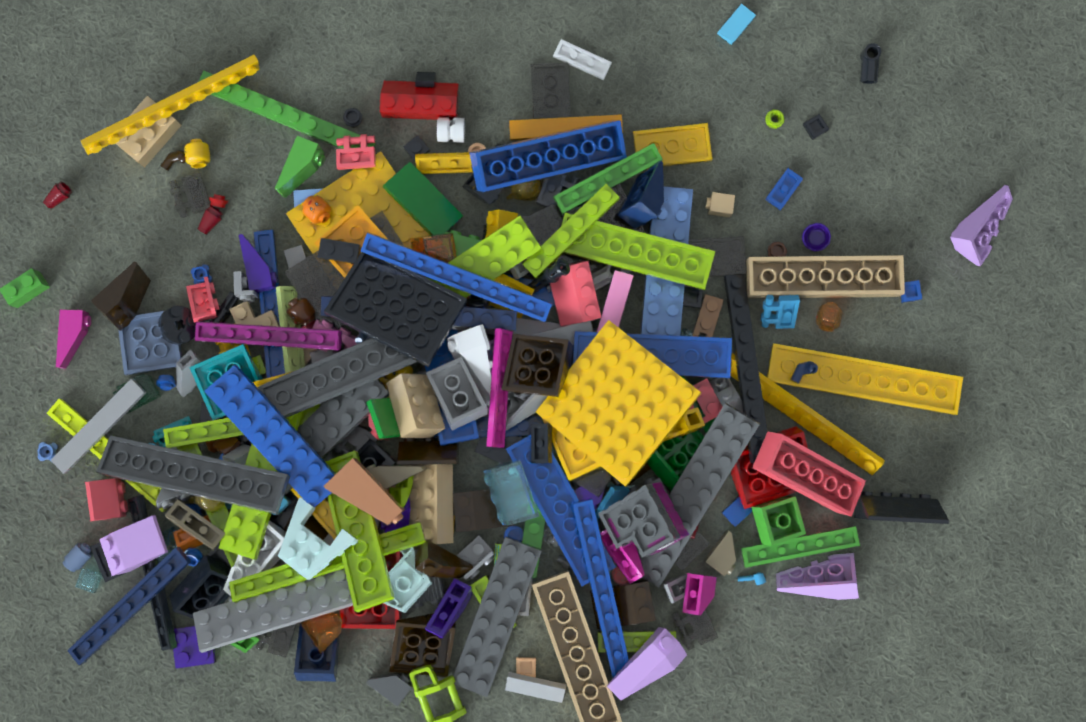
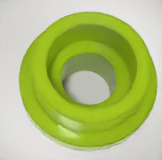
[765,110,784,129]

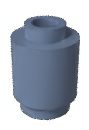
[62,543,92,572]

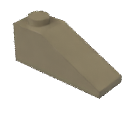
[366,464,427,489]
[165,499,225,550]

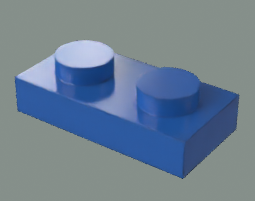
[765,168,803,210]

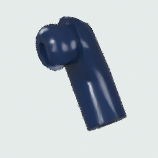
[790,361,818,384]

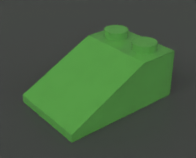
[275,136,325,198]

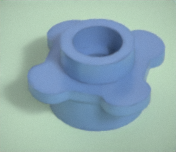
[38,442,58,462]

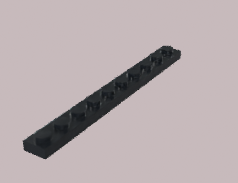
[724,274,768,463]

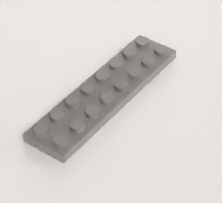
[193,569,353,653]

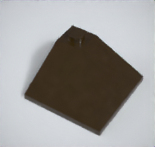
[502,334,574,397]
[389,613,456,677]

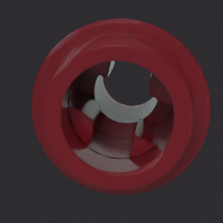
[43,181,72,209]
[197,205,223,235]

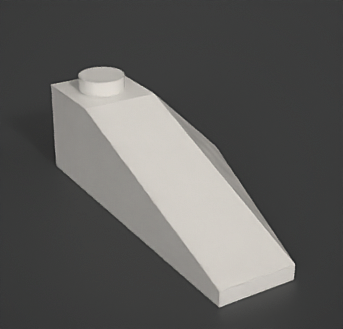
[447,324,493,407]
[223,521,286,596]

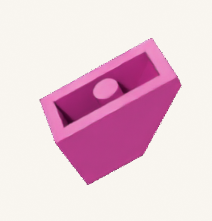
[682,573,717,616]

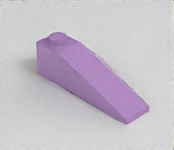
[950,185,1013,267]
[776,553,859,600]
[607,627,687,700]

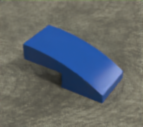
[721,495,752,527]

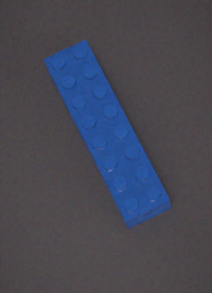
[469,120,627,192]

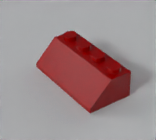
[380,80,459,120]

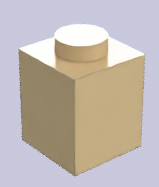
[705,192,735,217]

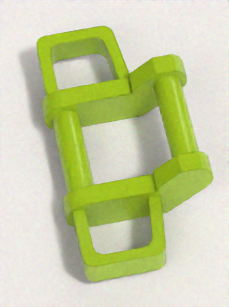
[409,665,467,722]

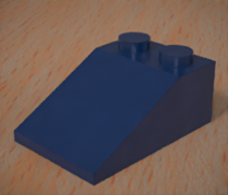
[618,160,664,229]
[294,617,340,682]

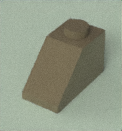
[704,530,736,576]

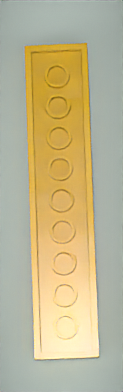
[767,343,963,415]

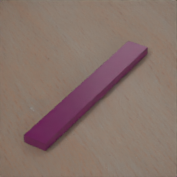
[195,322,342,350]

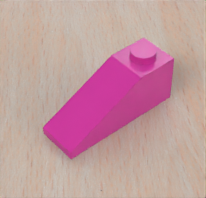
[56,310,91,369]
[600,528,645,584]

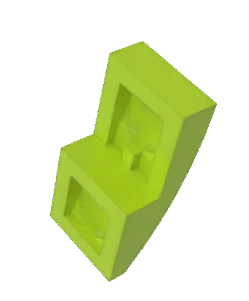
[389,476,414,508]

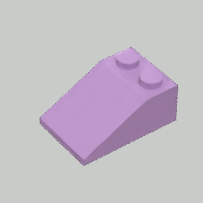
[100,515,168,576]

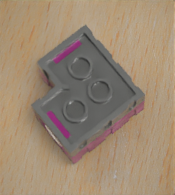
[598,482,689,558]

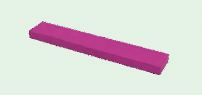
[487,329,513,448]

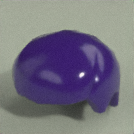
[801,223,831,252]

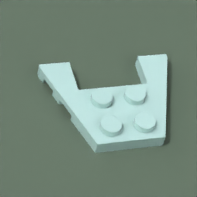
[278,497,358,580]
[384,547,432,613]

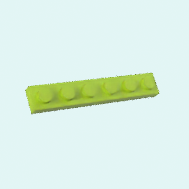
[522,184,620,279]

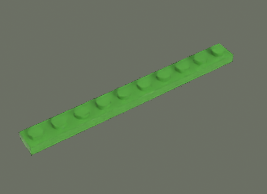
[199,71,376,149]

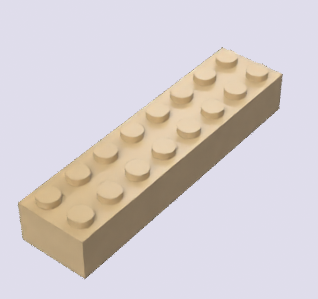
[746,255,905,298]
[532,570,622,722]

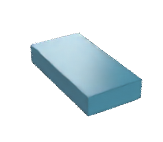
[717,4,756,45]

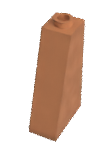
[323,458,405,525]

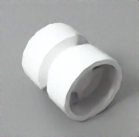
[437,117,465,143]

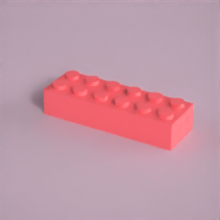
[752,432,866,517]

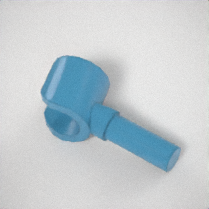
[737,572,766,585]

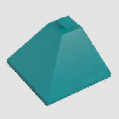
[189,344,263,420]

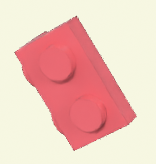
[186,276,219,322]

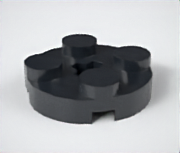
[158,305,196,345]

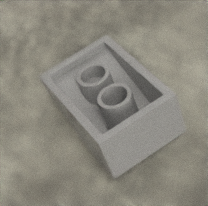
[426,357,488,430]
[487,391,548,430]

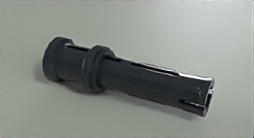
[527,259,570,294]

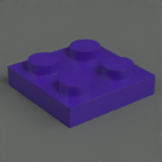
[173,626,216,669]

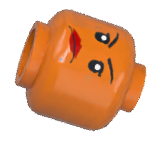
[302,195,331,224]

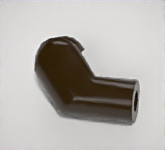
[160,150,186,171]

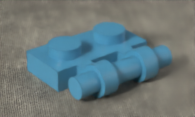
[760,295,800,329]

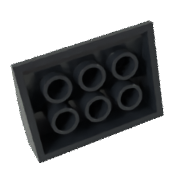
[854,491,949,524]

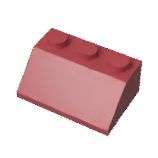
[550,261,602,326]

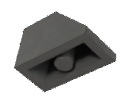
[366,673,413,707]

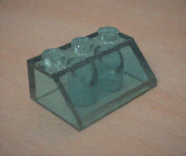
[483,460,539,525]

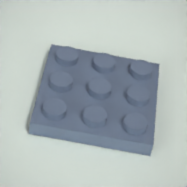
[118,311,182,375]

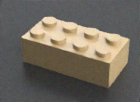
[409,464,453,544]

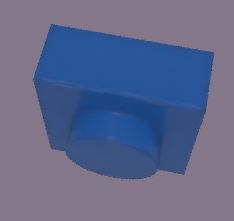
[900,280,922,303]

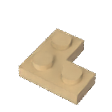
[230,301,280,327]

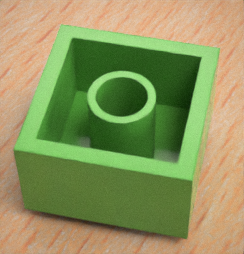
[751,496,806,546]

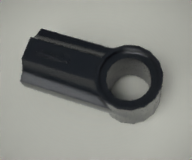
[860,43,882,84]

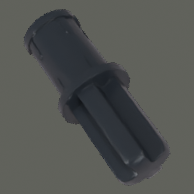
[210,292,239,323]

